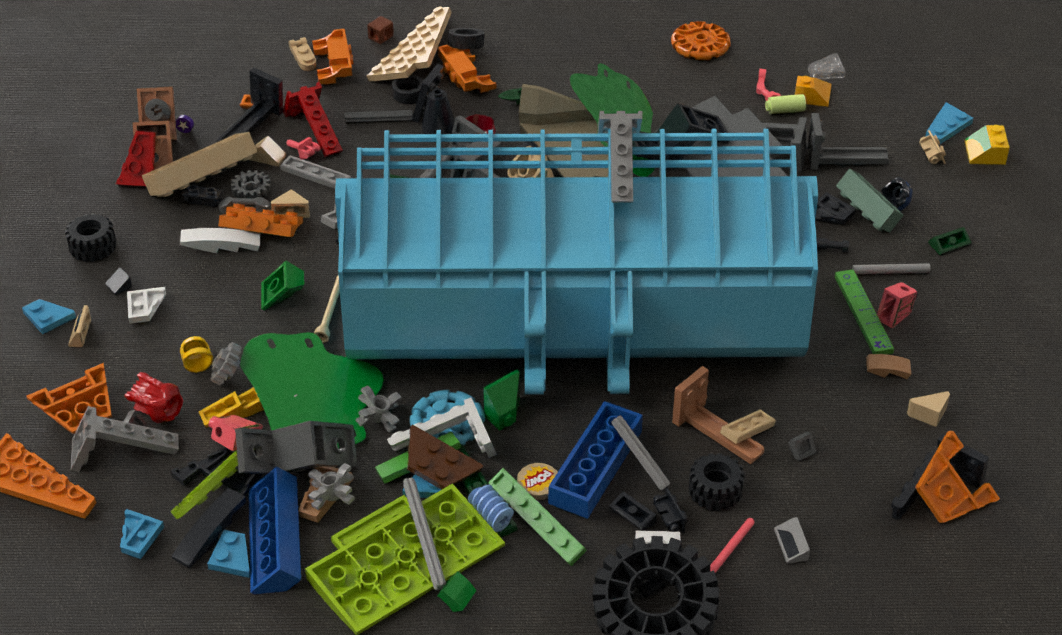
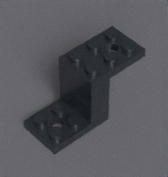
[632,103,730,160]

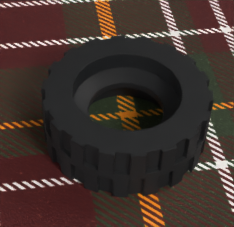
[448,28,485,50]

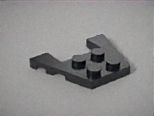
[170,447,260,496]

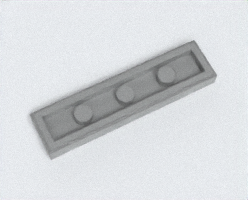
[280,155,351,189]

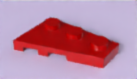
[116,131,156,186]

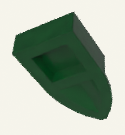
[498,88,522,105]

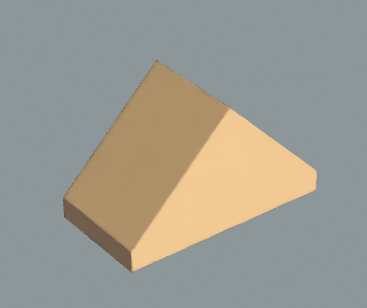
[249,136,286,167]
[271,189,310,218]
[907,391,950,427]

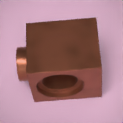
[367,16,394,44]

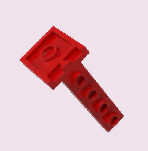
[283,82,342,157]

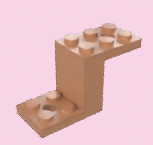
[133,87,177,170]

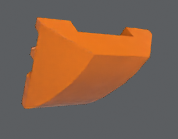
[26,363,112,434]

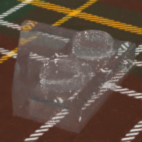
[808,53,845,79]

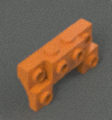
[312,29,354,85]
[438,45,496,93]
[218,203,303,237]

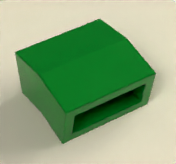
[437,571,477,612]

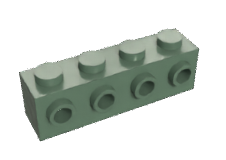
[836,169,904,233]

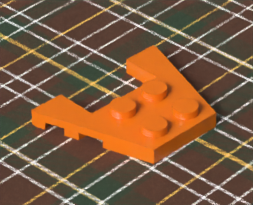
[915,431,1000,523]

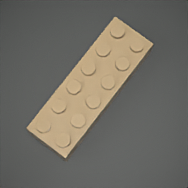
[142,132,257,197]

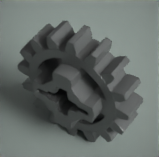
[231,170,271,198]

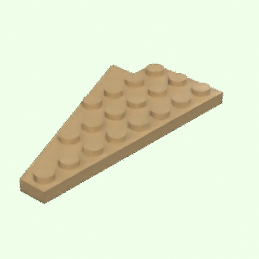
[367,6,452,82]

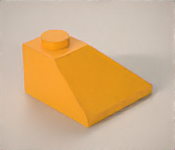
[795,76,832,107]

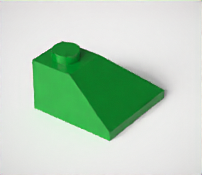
[261,261,305,311]
[484,369,520,431]

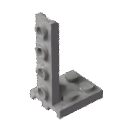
[598,111,642,203]
[71,406,179,472]

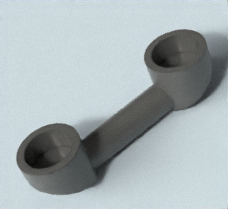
[219,197,271,213]

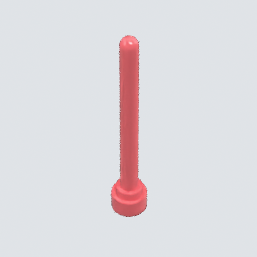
[710,518,755,573]

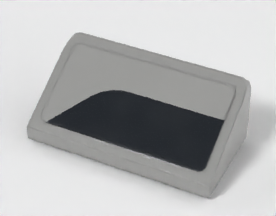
[774,517,810,564]

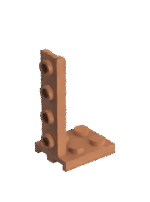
[672,366,764,464]

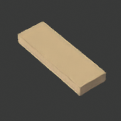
[720,410,776,444]

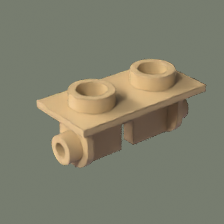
[919,130,946,164]

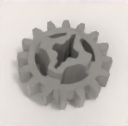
[210,342,242,385]

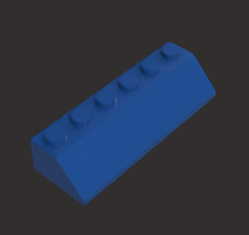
[249,466,301,594]

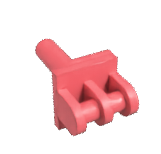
[286,137,321,160]

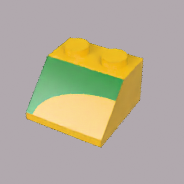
[965,125,1009,165]

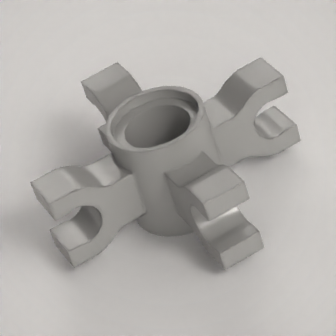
[355,385,402,433]
[308,463,355,510]

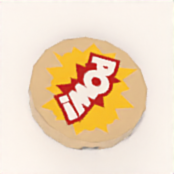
[517,463,558,500]

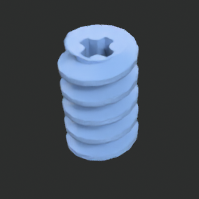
[468,485,514,532]

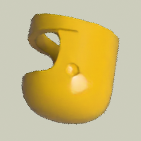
[180,336,213,373]

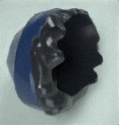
[881,177,913,211]

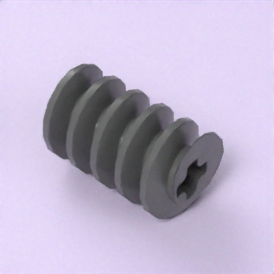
[145,99,171,121]

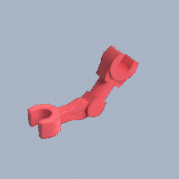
[756,69,781,101]

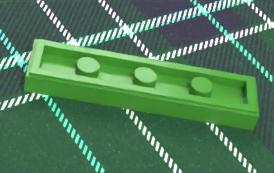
[375,431,461,484]

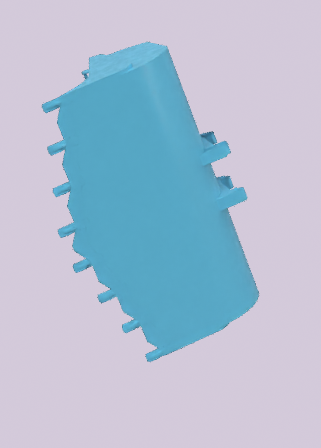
[335,129,818,395]

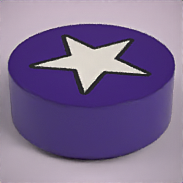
[176,115,194,133]

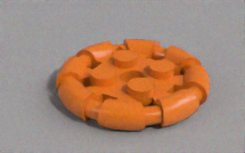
[671,21,731,60]

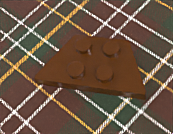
[407,424,483,490]

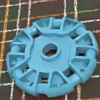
[410,390,485,445]

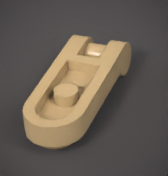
[289,37,317,71]

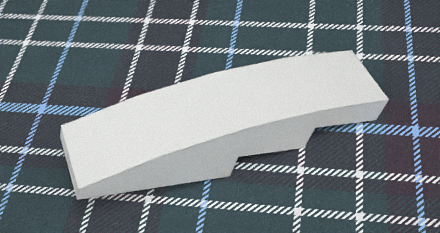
[180,228,260,254]

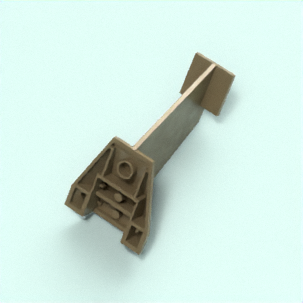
[519,84,608,177]

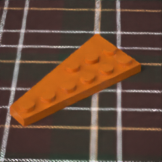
[0,433,96,519]

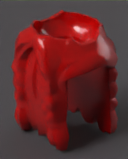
[124,372,184,424]

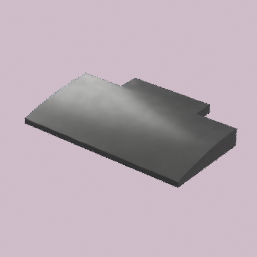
[655,96,787,177]

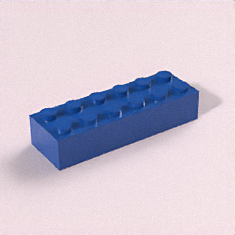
[548,401,643,519]

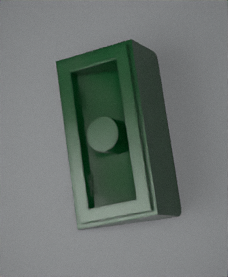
[928,227,972,255]

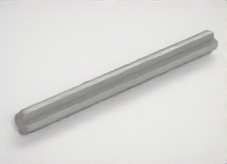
[403,478,446,590]

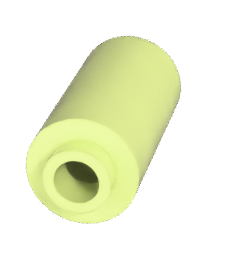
[765,94,806,114]

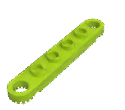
[171,449,255,519]

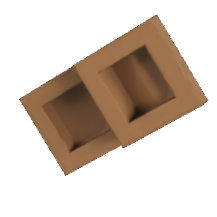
[866,354,911,379]

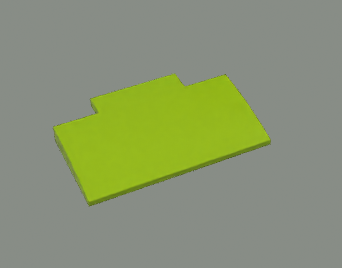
[305,484,505,635]

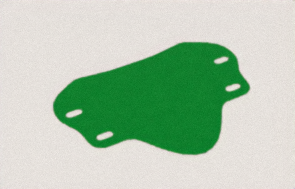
[570,63,655,177]
[240,332,383,449]

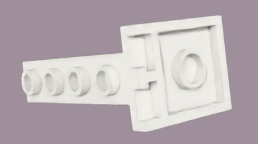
[387,398,497,458]

